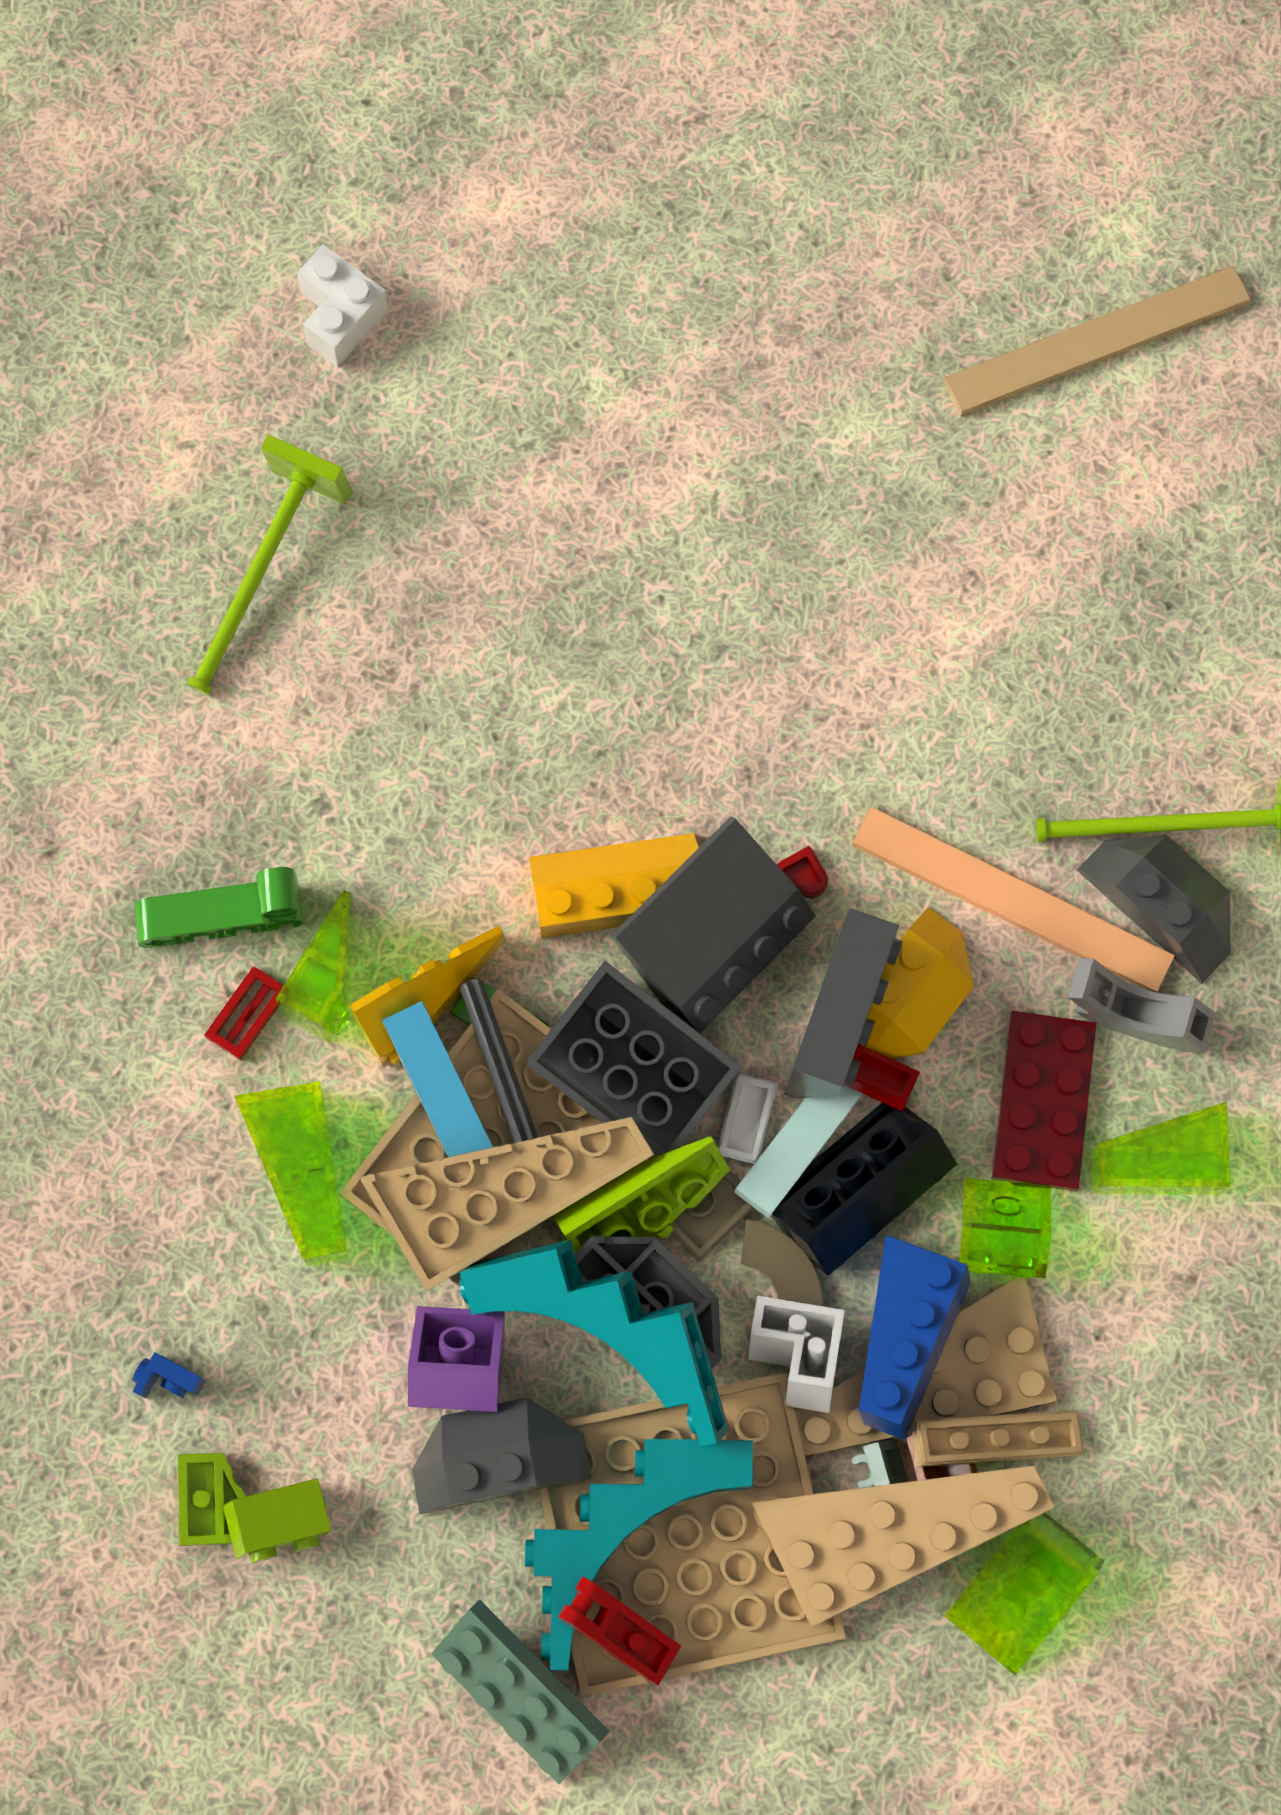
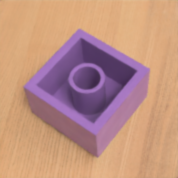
[408,1306,505,1412]

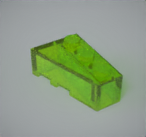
[1091,1102,1231,1195]

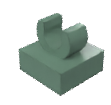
[851,1439,908,1488]

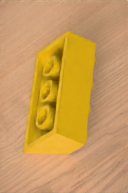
[529,833,699,938]

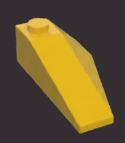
[349,925,504,1066]

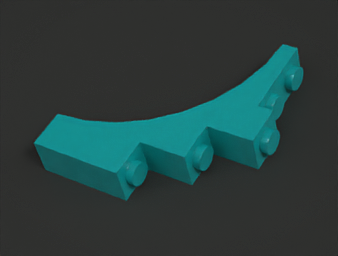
[525,1439,753,1671]

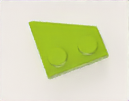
[177,1453,246,1547]

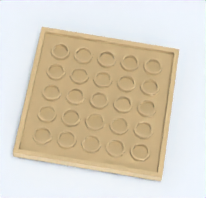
[539,1372,846,1697]

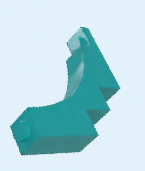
[459,1240,729,1447]

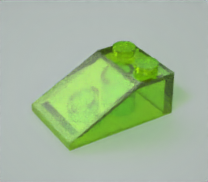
[276,890,357,1042]
[944,1512,1105,1675]

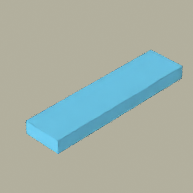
[382,1001,493,1157]

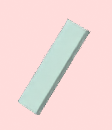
[734,1085,863,1218]

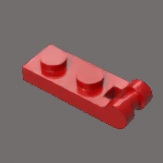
[558,1577,681,1686]

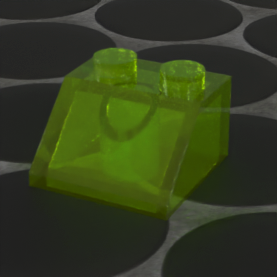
[958,1178,1051,1278]

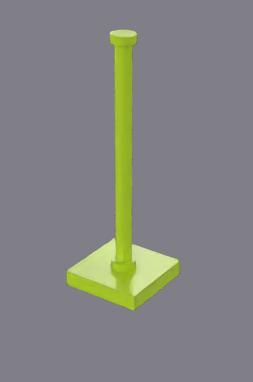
[186,434,352,696]
[1036,775,1281,843]

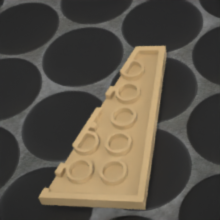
[359,1117,654,1291]
[795,1273,1057,1457]

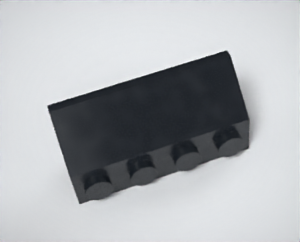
[771,1103,958,1276]

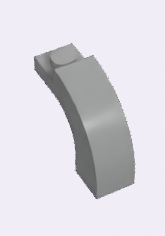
[1068,958,1215,1053]

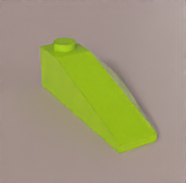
[552,1136,730,1254]

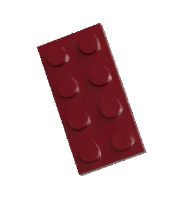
[991,1010,1097,1192]

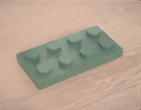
[431,1600,610,1785]

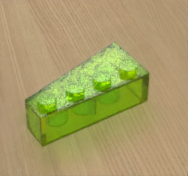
[234,1081,350,1266]

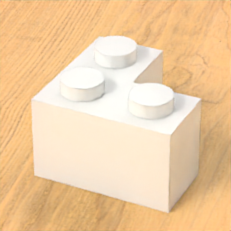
[297,244,388,367]
[748,1296,845,1413]

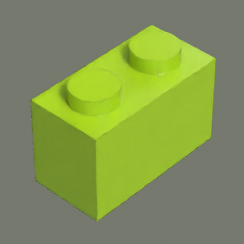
[223,1478,331,1564]

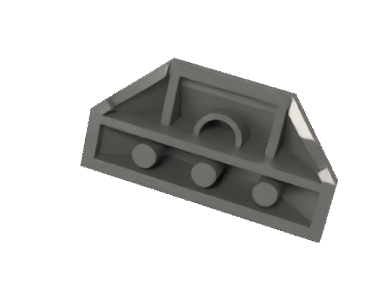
[1077,835,1230,984]
[575,1236,721,1368]
[412,1397,592,1514]

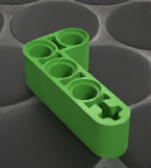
[134,867,304,948]

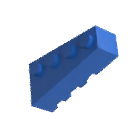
[859,1235,971,1440]

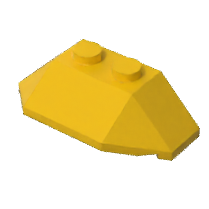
[858,907,974,1059]

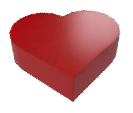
[777,845,828,898]

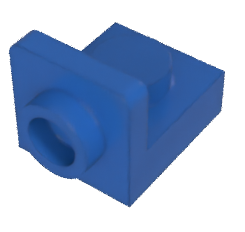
[132,1352,206,1399]

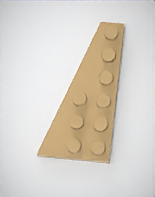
[751,1466,1055,1627]

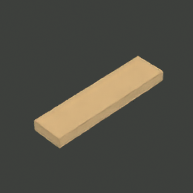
[910,1410,1084,1468]

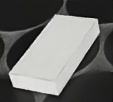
[718,1073,778,1166]

